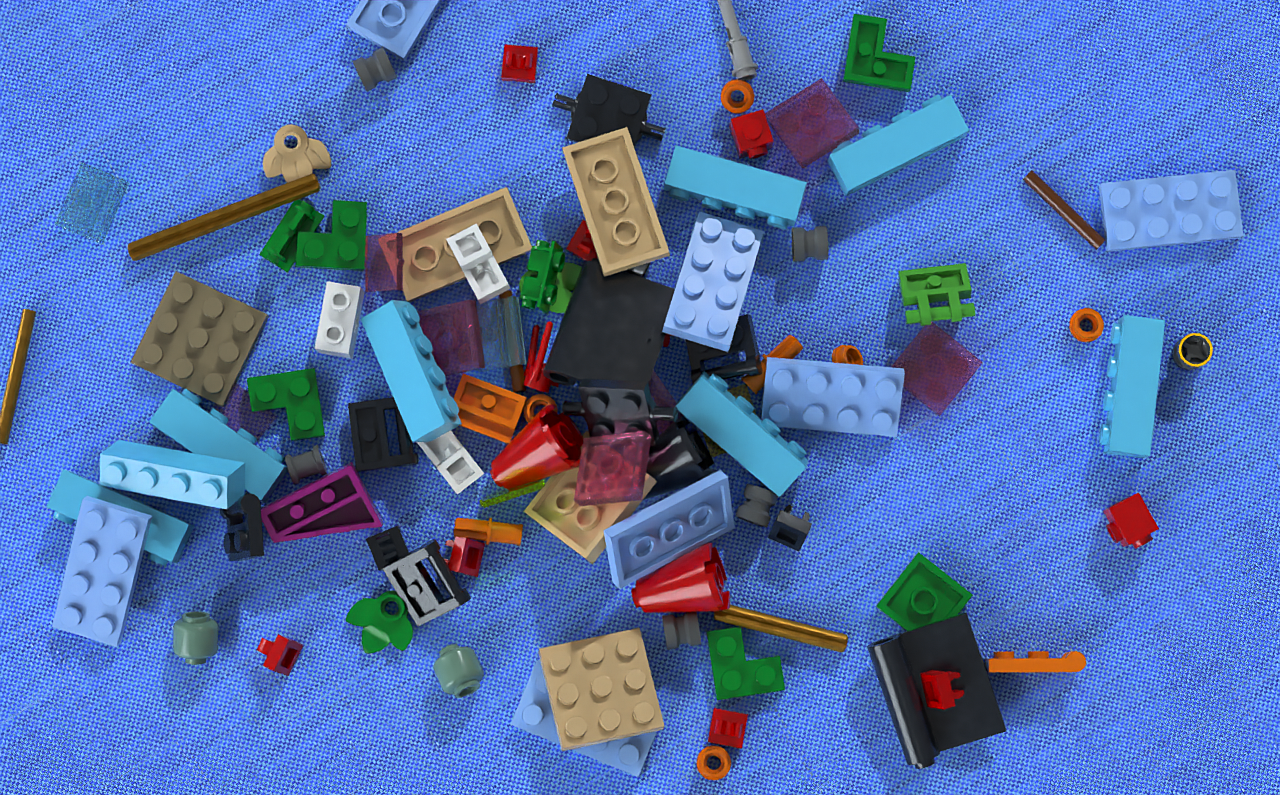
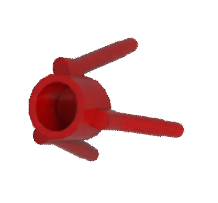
[523,321,559,393]

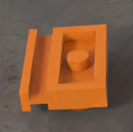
[453,373,527,444]

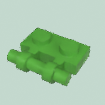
[898,263,975,326]

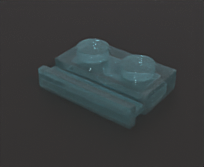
[55,162,129,244]
[468,296,526,372]

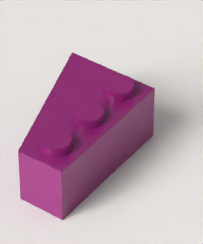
[261,462,383,543]

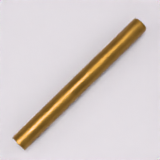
[0,309,36,445]

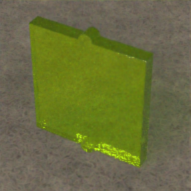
[479,480,545,508]

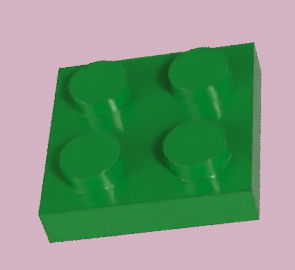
[875,552,973,631]

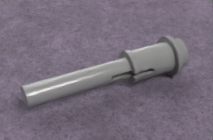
[717,0,758,81]

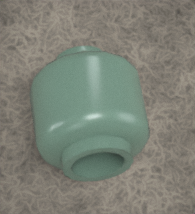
[173,612,218,665]
[433,644,484,698]

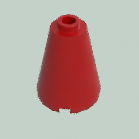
[490,404,588,490]
[631,543,730,613]

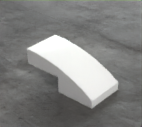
[446,223,511,304]
[417,430,484,494]

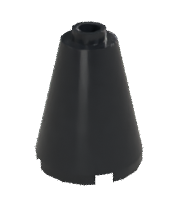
[632,416,717,500]

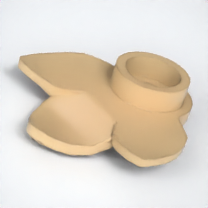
[263,124,331,183]

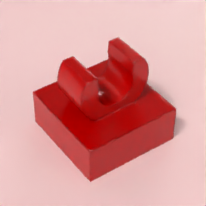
[501,44,538,83]
[566,220,598,261]
[444,536,485,577]
[256,634,304,676]
[920,670,964,710]
[708,708,748,749]

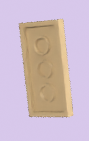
[562,127,670,277]
[381,187,532,302]

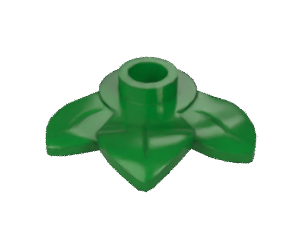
[345,591,413,654]

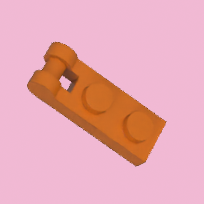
[984,651,1086,672]

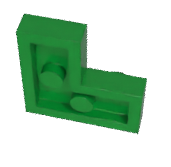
[843,14,916,92]
[295,200,367,271]
[247,368,325,442]
[706,627,785,700]

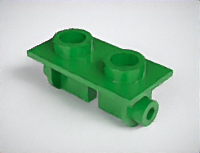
[259,199,325,273]
[519,240,565,314]

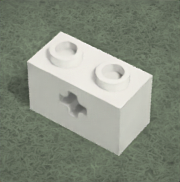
[314,281,365,359]

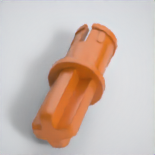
[741,335,803,394]
[453,518,523,546]

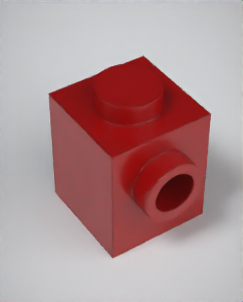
[729,109,774,159]
[1103,493,1159,549]

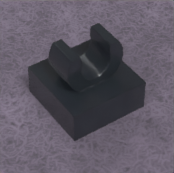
[768,505,812,551]
[366,526,409,571]

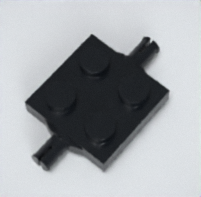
[552,74,666,149]
[562,379,678,446]

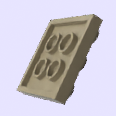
[130,271,269,407]

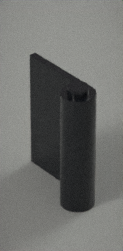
[543,258,675,386]
[867,612,1007,769]

